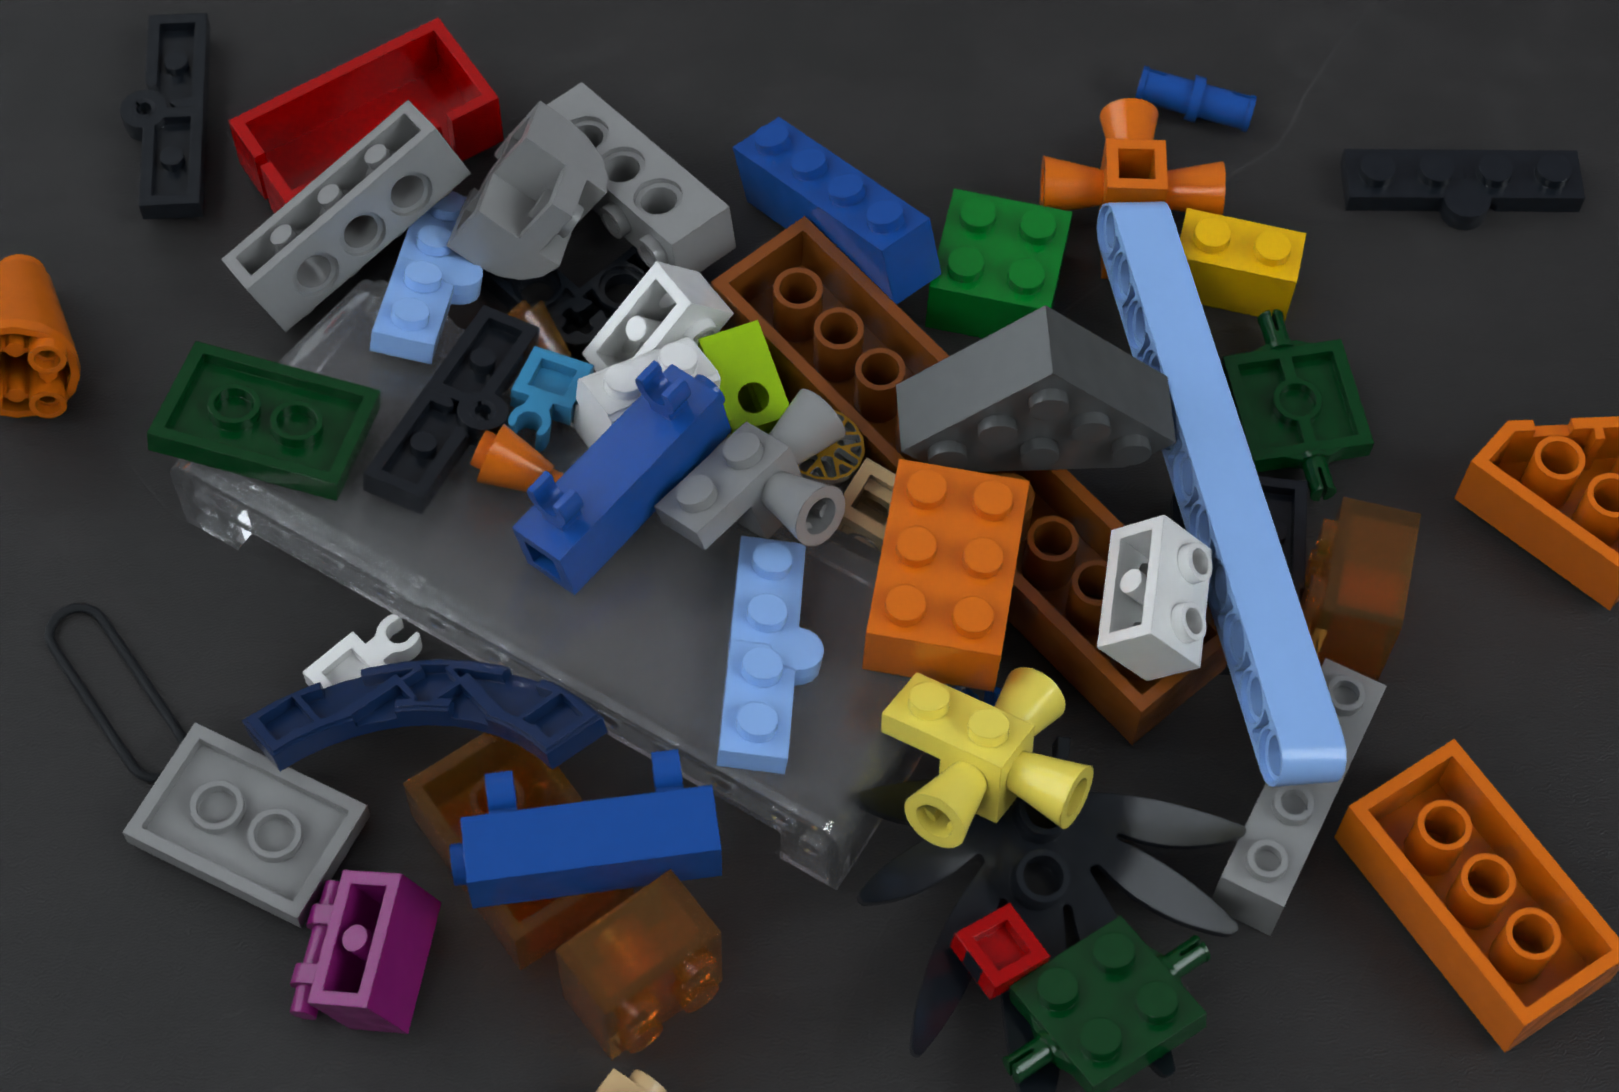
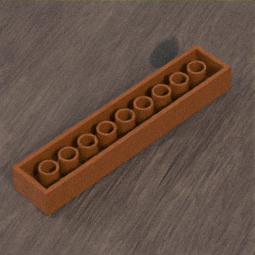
[711,216,1227,745]

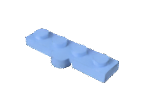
[369,191,483,365]
[716,535,824,774]

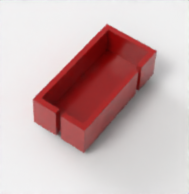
[228,17,504,214]

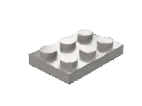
[122,722,371,928]

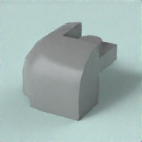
[446,101,608,280]

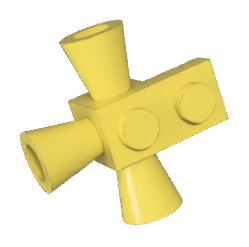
[881,667,1093,848]

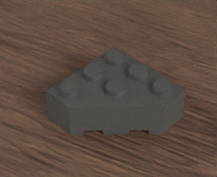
[896,305,1176,472]

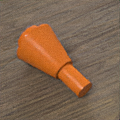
[470,424,564,492]

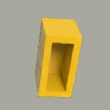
[1180,208,1307,322]

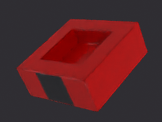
[950,903,1050,1000]

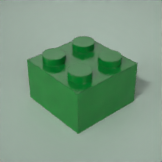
[925,188,1073,338]

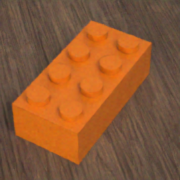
[1334,739,1619,1053]

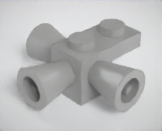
[654,389,846,550]

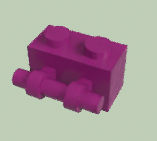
[290,870,442,1034]

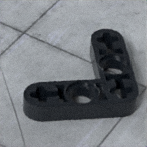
[482,246,650,360]

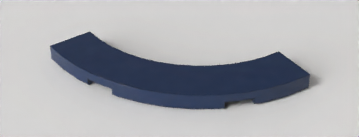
[242,659,608,771]

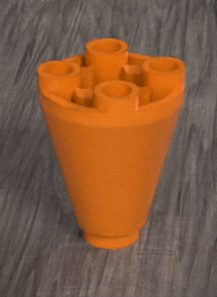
[0,254,81,419]

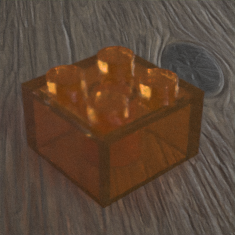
[1301,496,1421,681]
[555,869,722,1060]

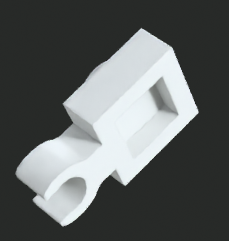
[303,613,422,689]

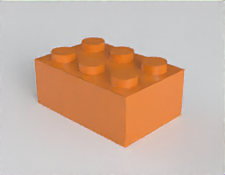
[862,459,1030,692]

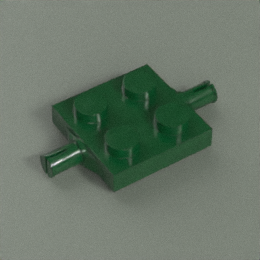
[1221,309,1374,501]
[1002,916,1211,1092]

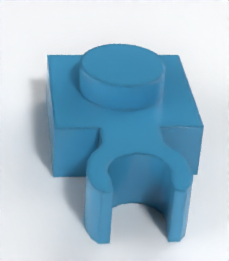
[508,346,594,452]

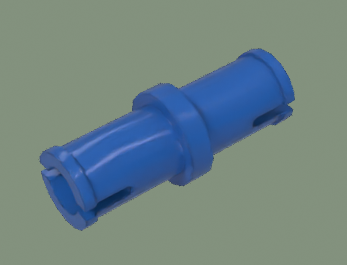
[1135,65,1257,133]

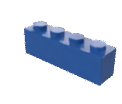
[733,117,941,305]

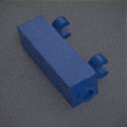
[512,360,732,595]
[449,749,722,909]

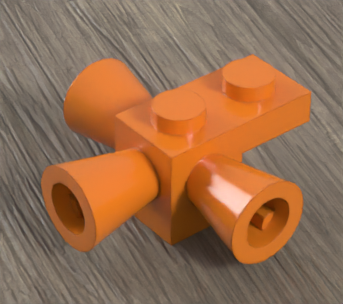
[1040,98,1226,279]

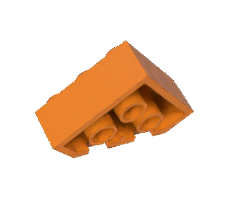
[1454,416,1619,611]

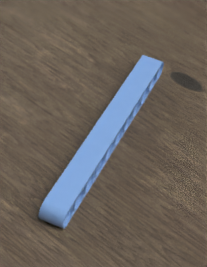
[1097,201,1347,787]

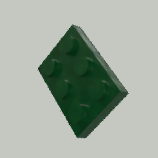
[147,341,381,501]

